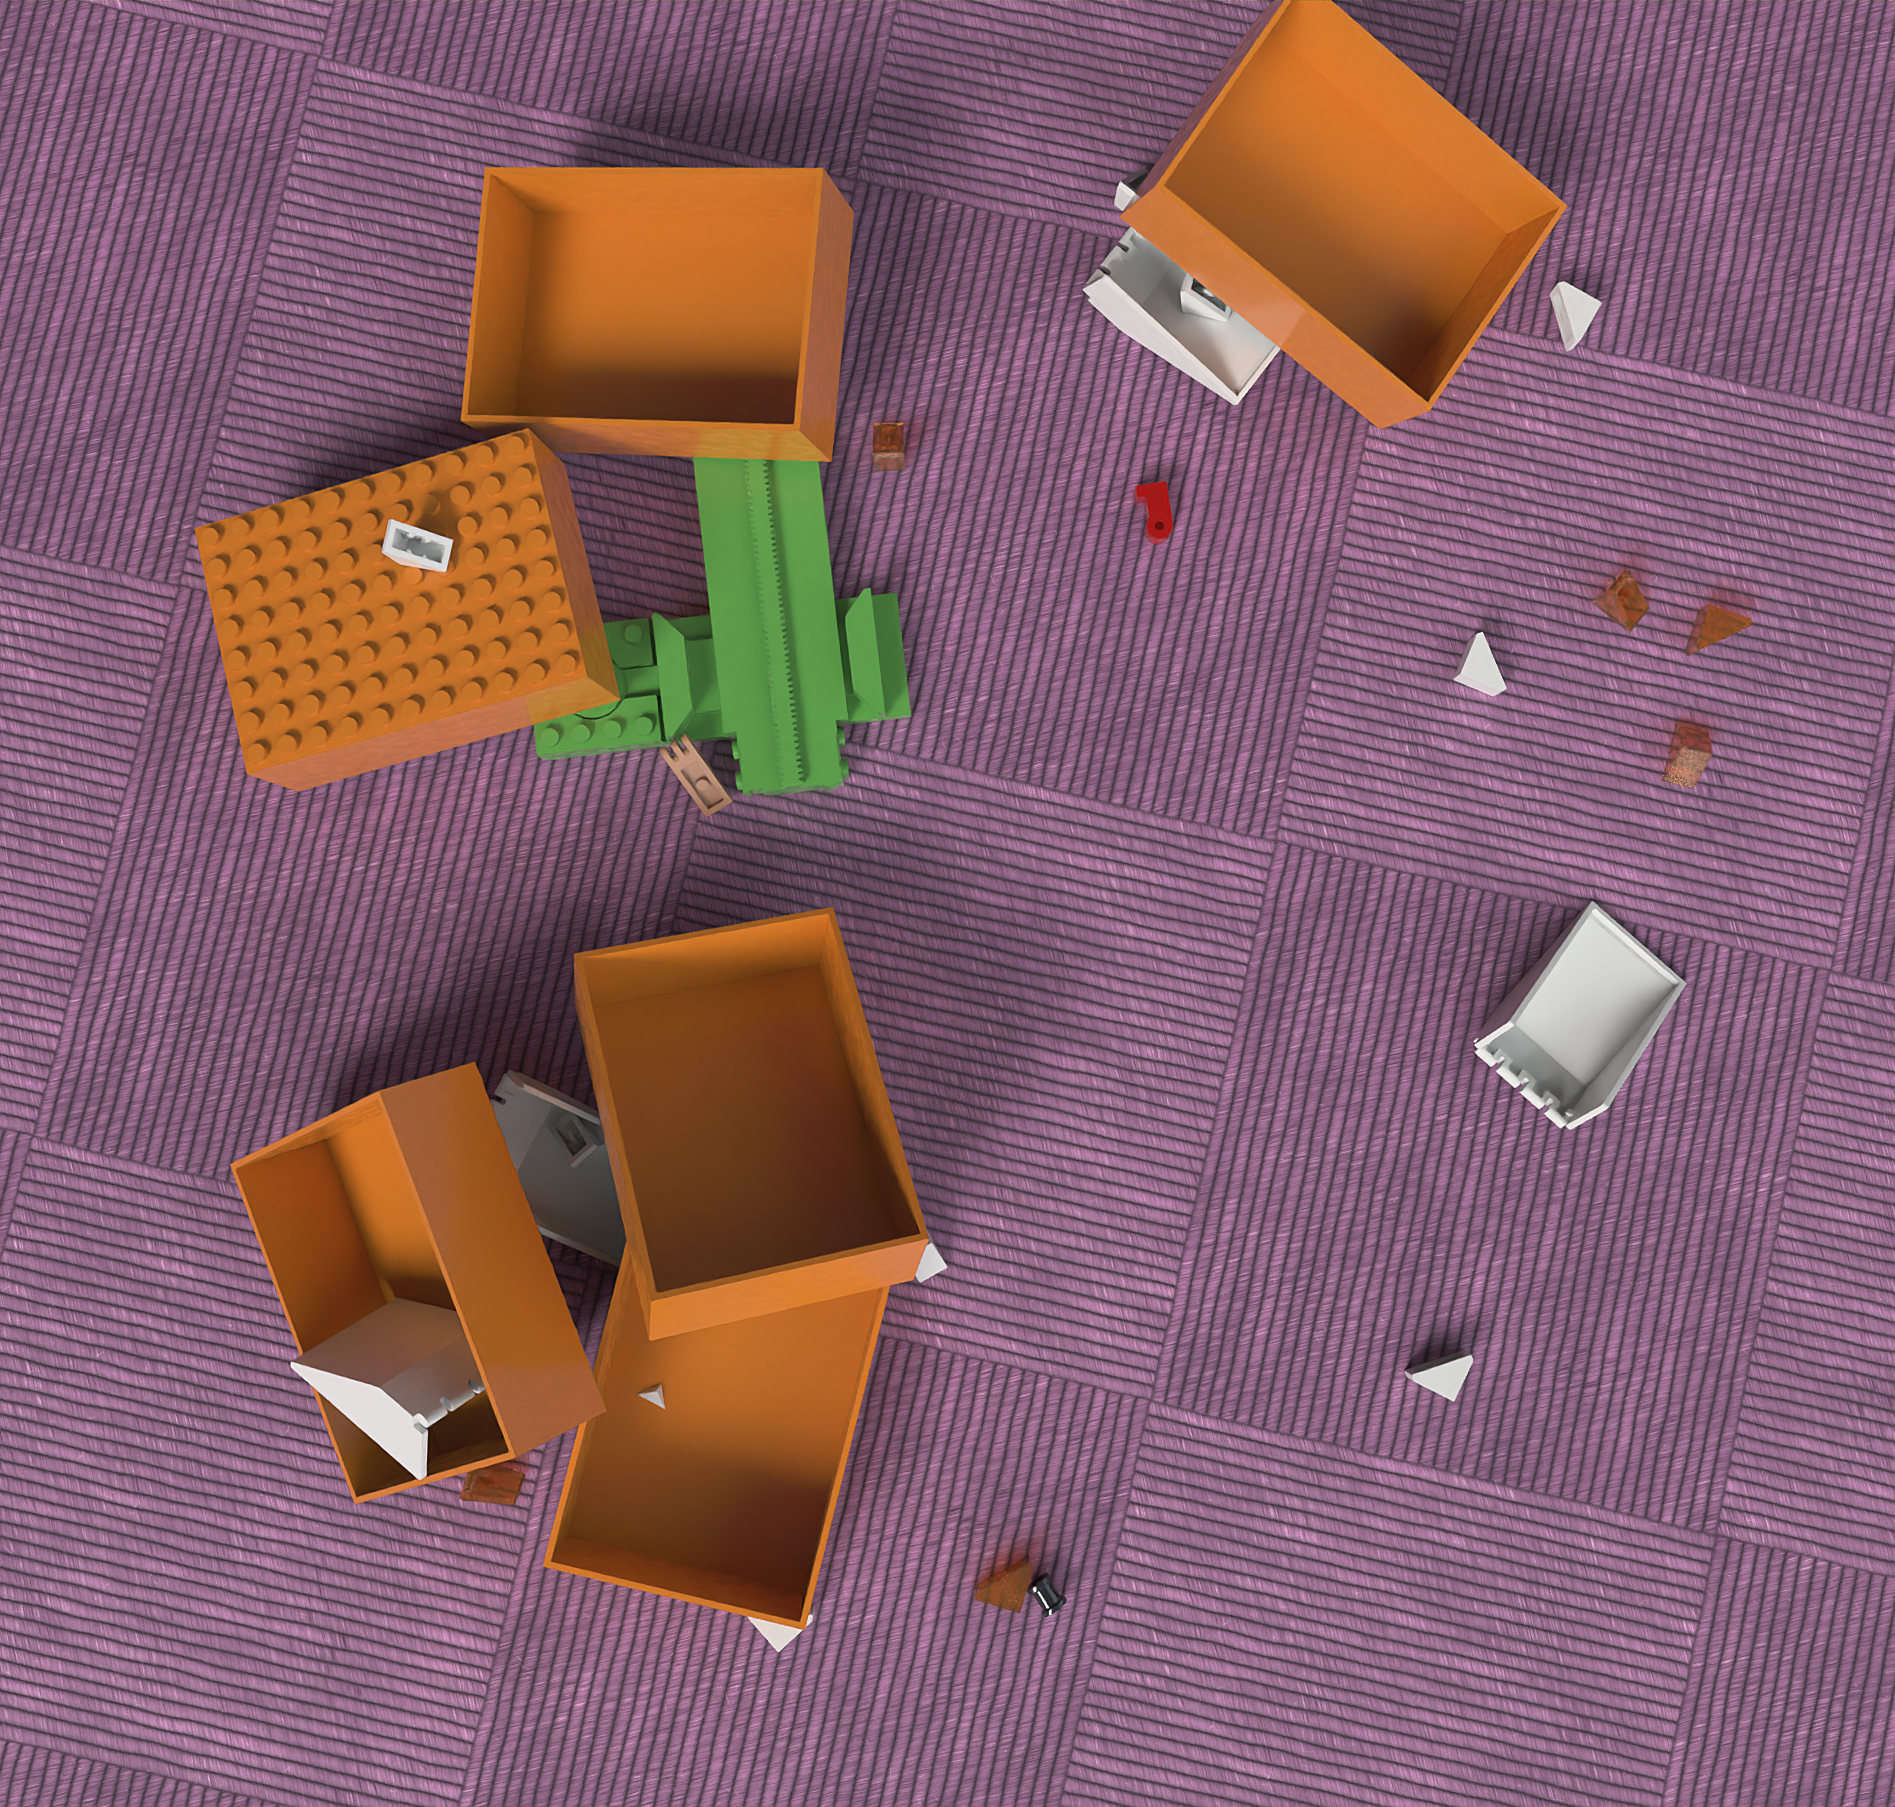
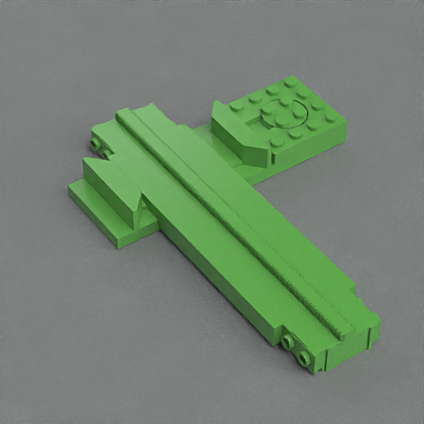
[534,457,911,798]

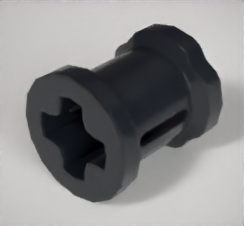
[1025,1572,1067,1617]

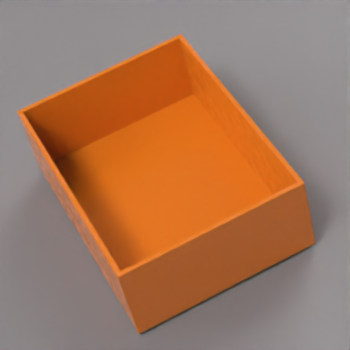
[1119,0,1568,429]
[461,167,854,462]
[194,428,621,792]
[574,907,929,1341]
[230,1062,607,1504]
[542,1241,890,1630]

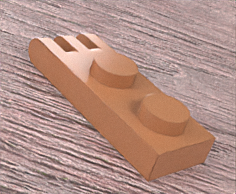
[659,733,733,818]

